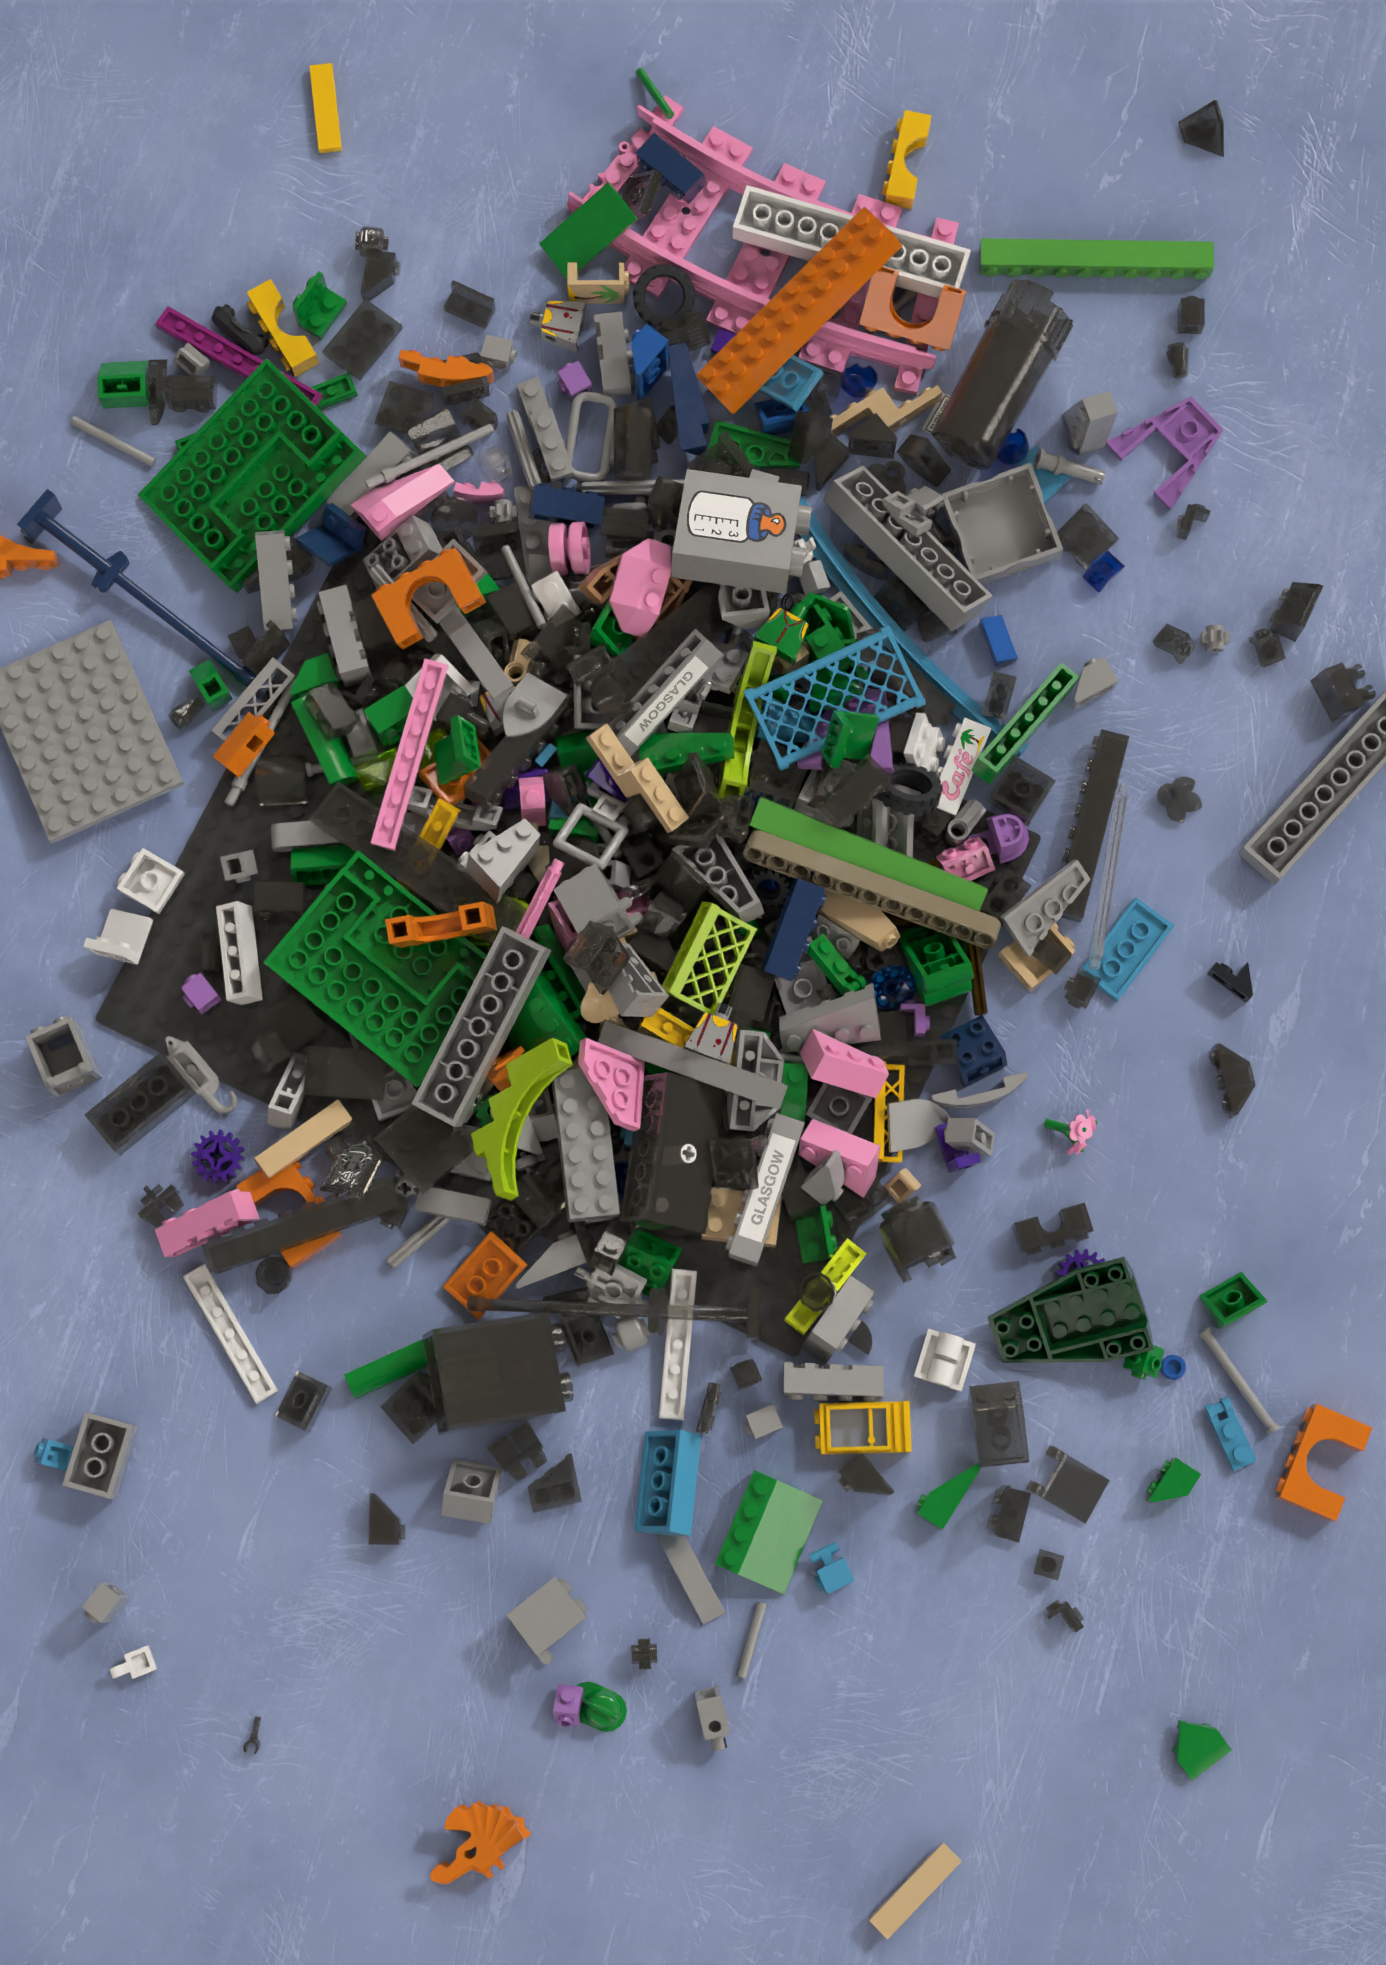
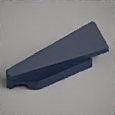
[669,343,710,457]

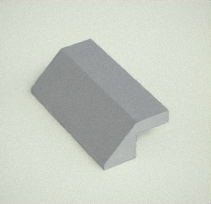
[857,797,914,858]

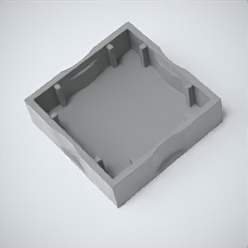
[941,463,1063,585]

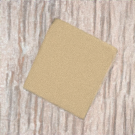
[883,1168,921,1205]

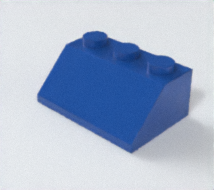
[631,324,669,402]

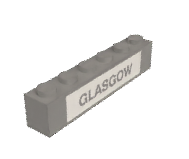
[609,629,723,757]
[726,1113,805,1267]

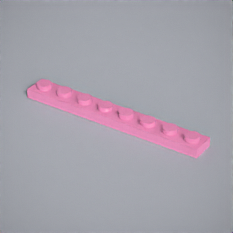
[371,659,449,851]

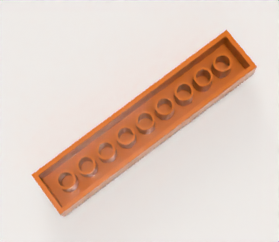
[696,206,902,415]

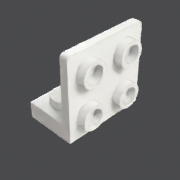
[405,654,475,721]
[83,909,153,965]

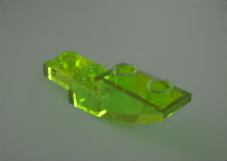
[354,727,447,790]

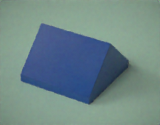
[755,399,810,435]

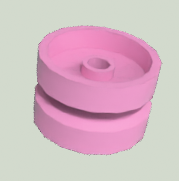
[548,522,591,576]

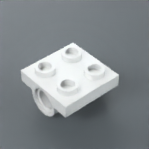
[913,1328,976,1392]

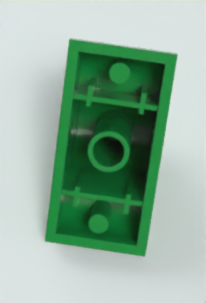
[898,925,974,1007]

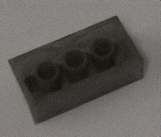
[84,1052,196,1156]

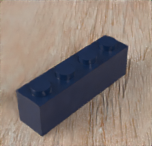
[760,878,826,981]

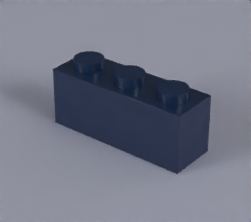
[635,133,707,204]
[528,483,605,530]

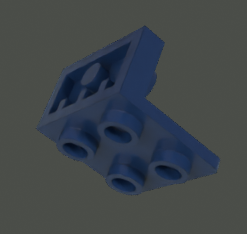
[296,503,366,566]
[940,1015,1007,1087]

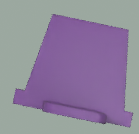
[968,814,1029,864]

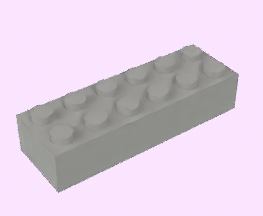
[552,1068,620,1222]

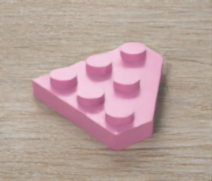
[578,1038,645,1131]

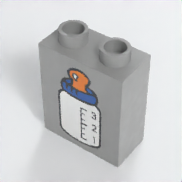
[671,469,812,594]

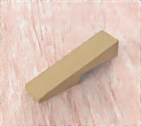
[254,1100,352,1179]
[869,1842,962,1940]

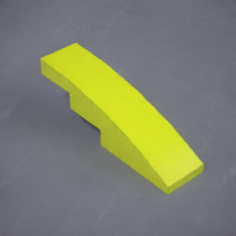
[784,1238,867,1335]

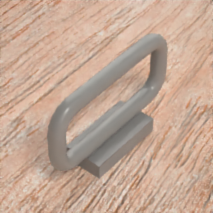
[565,392,627,482]

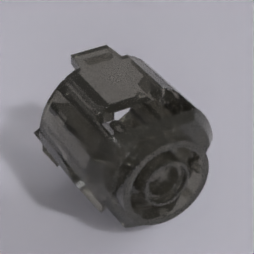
[879,1196,956,1283]

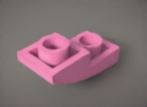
[453,481,505,503]

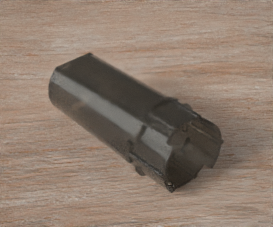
[931,279,1074,470]

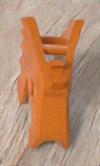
[430,1800,531,1885]

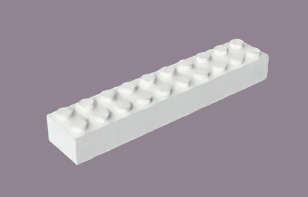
[733,185,971,298]

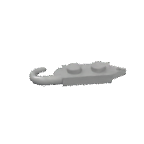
[165,1036,237,1114]

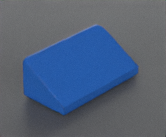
[979,615,1018,667]

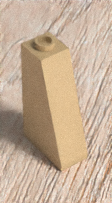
[817,890,901,952]

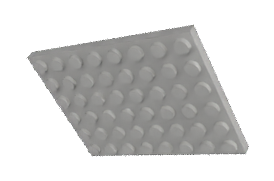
[0,620,185,844]

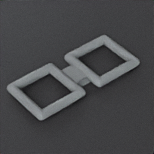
[553,762,647,870]

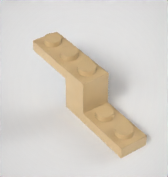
[823,385,943,440]
[586,723,689,833]

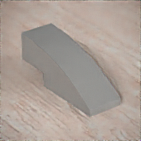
[414,1186,491,1226]

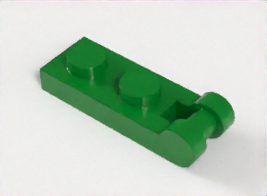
[807,934,866,996]

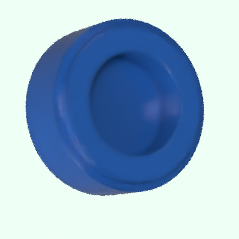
[1160,1355,1186,1380]

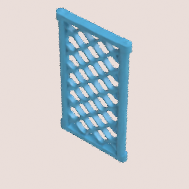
[743,625,926,771]

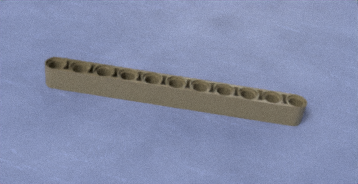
[743,830,1001,949]

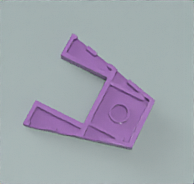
[1106,396,1223,511]
[797,689,894,774]

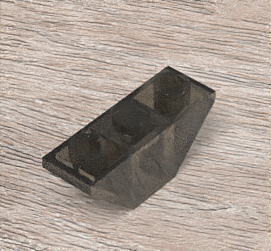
[1209,1043,1256,1119]

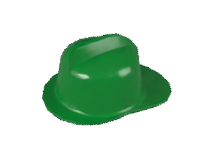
[576,1682,627,1732]

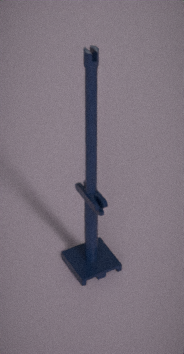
[17,489,256,687]

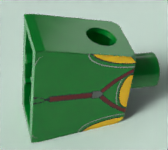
[754,603,809,666]

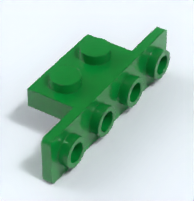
[805,603,869,688]

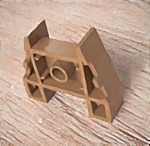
[578,539,693,653]

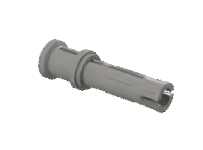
[1033,448,1105,485]

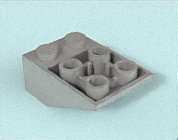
[363,515,442,589]

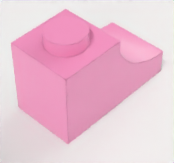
[519,777,546,826]

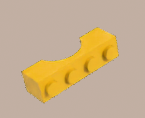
[882,110,932,210]
[246,279,319,377]

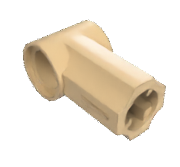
[504,639,535,687]

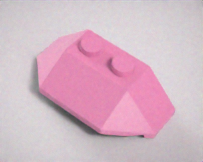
[609,538,672,638]

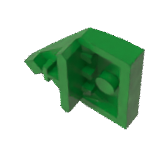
[809,668,863,712]
[1172,1720,1232,1781]

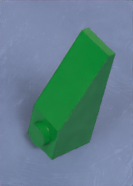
[779,1063,808,1141]
[915,1463,983,1530]

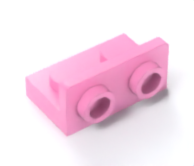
[936,837,995,881]

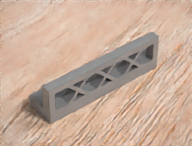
[211,658,295,742]

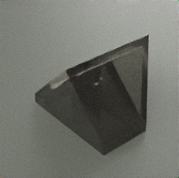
[1178,100,1224,157]

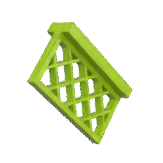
[662,902,757,1015]

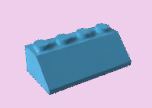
[634,1430,701,1536]

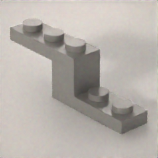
[517,377,574,482]

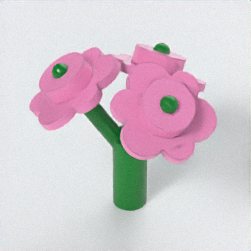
[1044,1109,1098,1155]

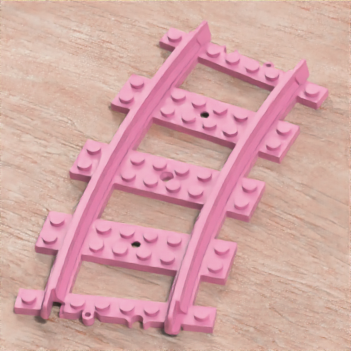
[567,95,959,396]

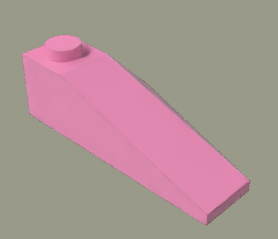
[351,464,455,541]

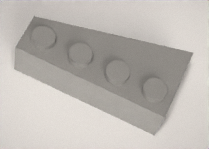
[316,585,373,687]
[779,983,881,1053]

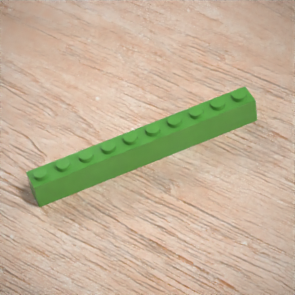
[979,238,1214,280]
[750,797,988,911]

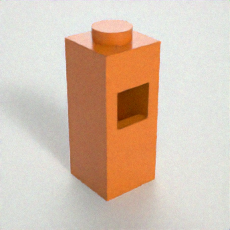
[212,712,275,777]

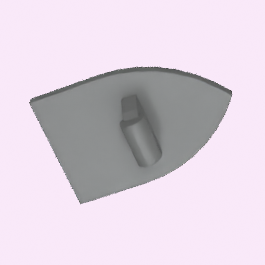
[503,672,567,737]
[887,1099,950,1152]

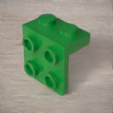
[799,592,855,646]

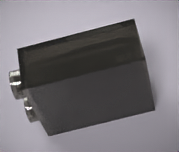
[423,1312,573,1435]

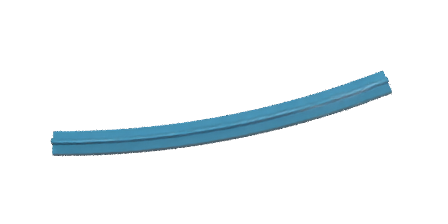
[797,496,1029,765]

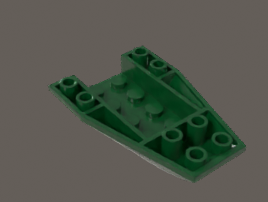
[988,1256,1154,1363]

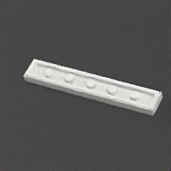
[183,1264,278,1404]
[659,1269,697,1421]

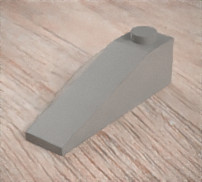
[718,584,770,629]

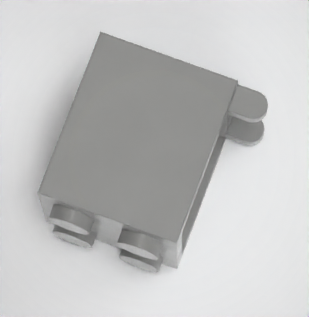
[553,864,643,954]
[25,1016,102,1097]
[506,1576,588,1664]

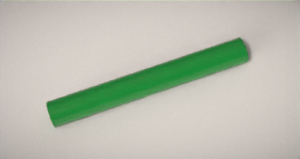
[636,68,674,119]

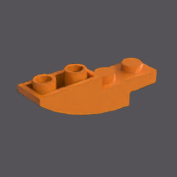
[398,349,495,388]

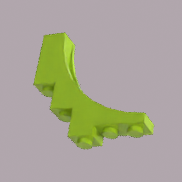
[717,641,777,804]
[471,1038,573,1200]

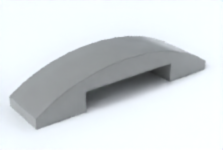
[407,786,503,830]
[930,1072,1028,1109]
[656,1534,725,1625]

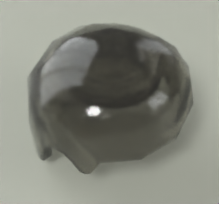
[255,1256,293,1294]
[798,1272,836,1312]

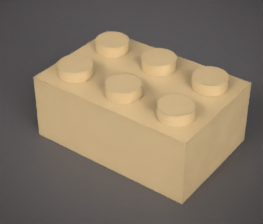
[702,1187,782,1248]

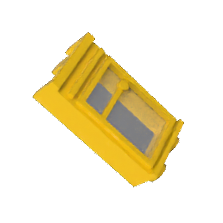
[814,1401,912,1455]

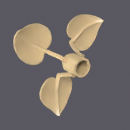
[570,982,669,1069]

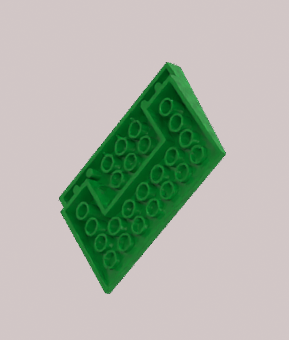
[138,358,367,593]
[263,850,487,1088]

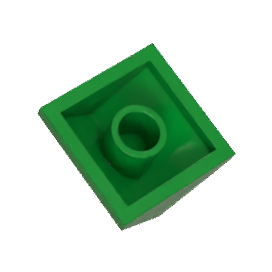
[588,600,634,659]
[555,730,598,784]
[1199,1272,1267,1329]

